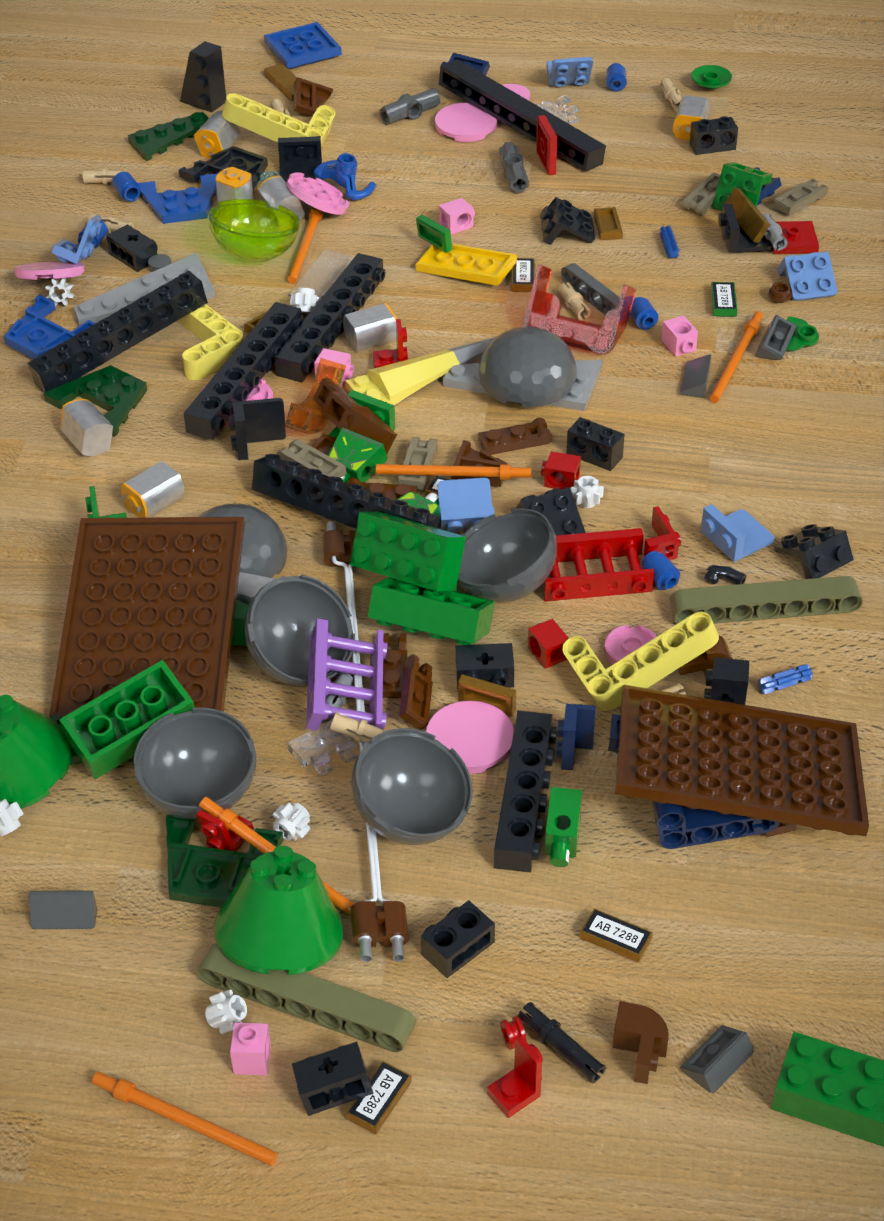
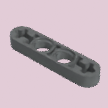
[561,263,626,320]

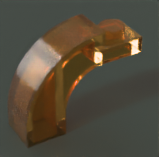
[285,358,346,434]

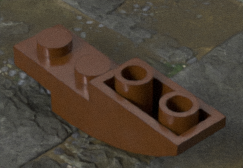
[313,378,397,455]

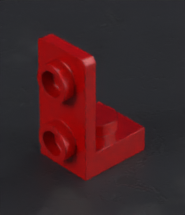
[373,319,408,368]
[644,506,681,560]
[196,810,254,852]
[487,1036,543,1118]

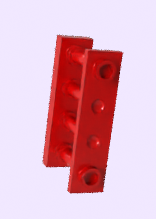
[544,528,654,602]

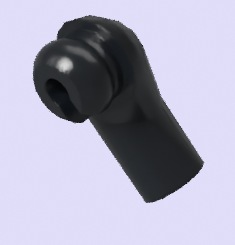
[704,565,747,585]

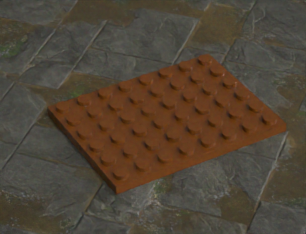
[49,517,245,718]
[615,685,869,836]

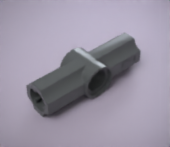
[380,88,440,125]
[499,142,529,193]

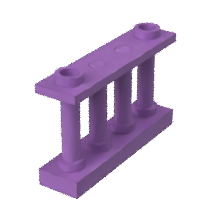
[306,619,387,731]

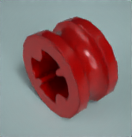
[500,1016,527,1050]

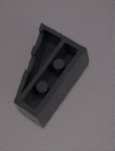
[180,41,226,113]

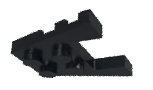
[178,146,268,191]

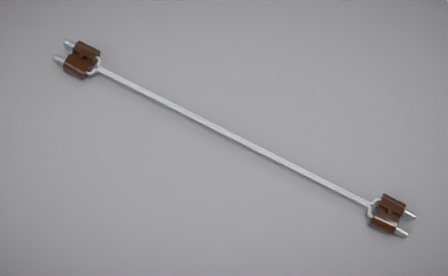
[322,521,409,962]

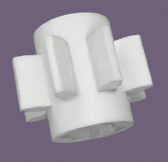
[45,278,75,306]
[290,288,320,314]
[571,476,604,508]
[0,799,24,837]
[273,803,311,841]
[205,990,247,1034]

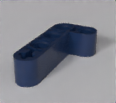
[652,801,780,849]

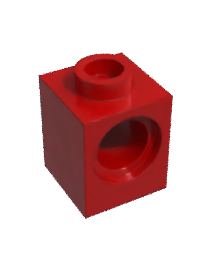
[541,451,581,490]
[528,618,569,669]

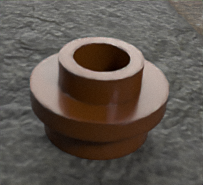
[768,282,792,303]

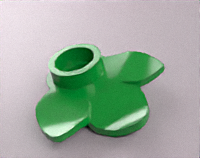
[786,317,819,351]

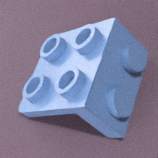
[546,57,593,87]
[51,215,103,264]
[777,252,837,301]
[438,478,495,532]
[701,504,774,562]

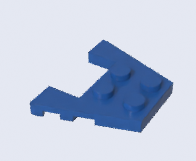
[138,173,218,224]
[4,295,96,359]

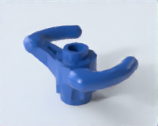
[314,153,376,201]

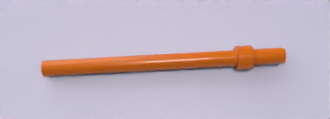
[288,207,323,284]
[709,311,763,403]
[376,464,531,480]
[199,796,354,916]
[92,1071,278,1166]

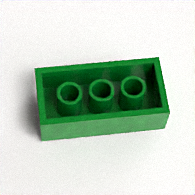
[350,512,466,592]
[368,577,495,645]
[59,660,195,779]
[771,1031,884,1147]

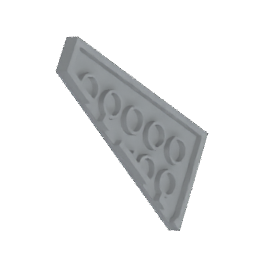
[73,253,215,326]
[443,360,603,411]

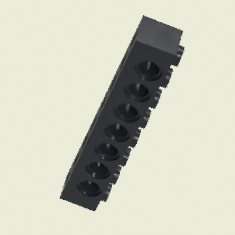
[275,253,386,383]
[27,270,208,393]
[184,302,304,440]
[252,454,440,529]

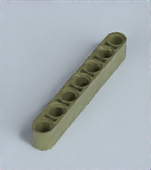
[669,576,863,624]
[196,943,416,1052]

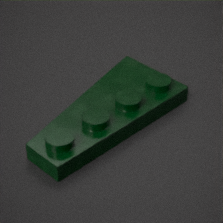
[128,112,209,162]

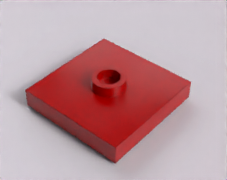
[536,115,557,175]
[772,221,819,254]

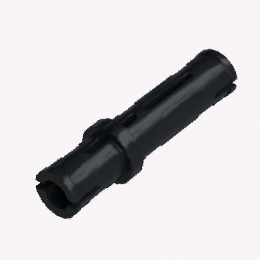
[518,1002,606,1084]

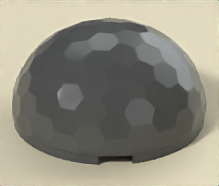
[479,326,577,407]
[198,503,287,578]
[458,508,557,603]
[244,575,355,687]
[134,708,257,820]
[351,728,473,845]

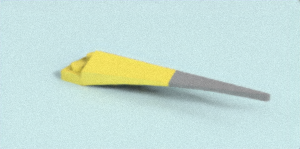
[345,337,496,405]

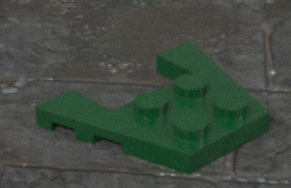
[43,365,147,437]
[166,815,283,908]

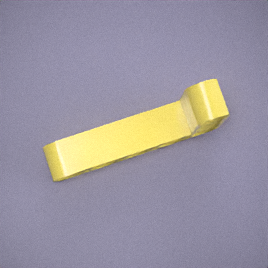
[222,93,335,147]
[177,304,243,381]
[562,612,719,711]

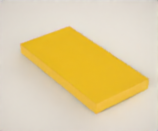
[415,244,517,286]

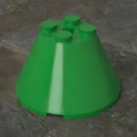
[0,694,72,809]
[214,846,343,975]

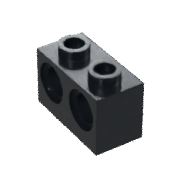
[689,116,738,155]
[566,417,625,471]
[421,900,495,978]

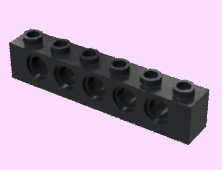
[494,710,557,873]

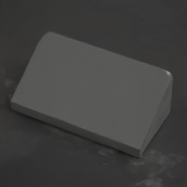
[755,315,797,360]
[680,354,712,398]
[29,891,98,929]
[680,1025,754,1093]

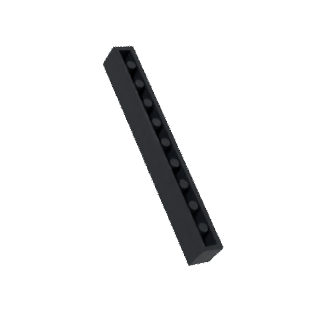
[439,60,606,172]

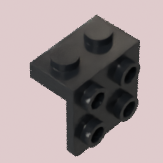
[278,136,323,181]
[540,197,595,245]
[718,204,773,253]
[229,398,286,461]
[515,487,586,536]
[774,524,854,579]

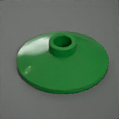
[691,65,732,89]

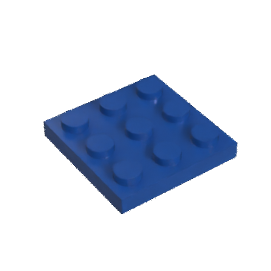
[264,22,342,68]

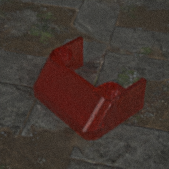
[523,264,636,354]

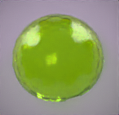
[209,199,300,262]

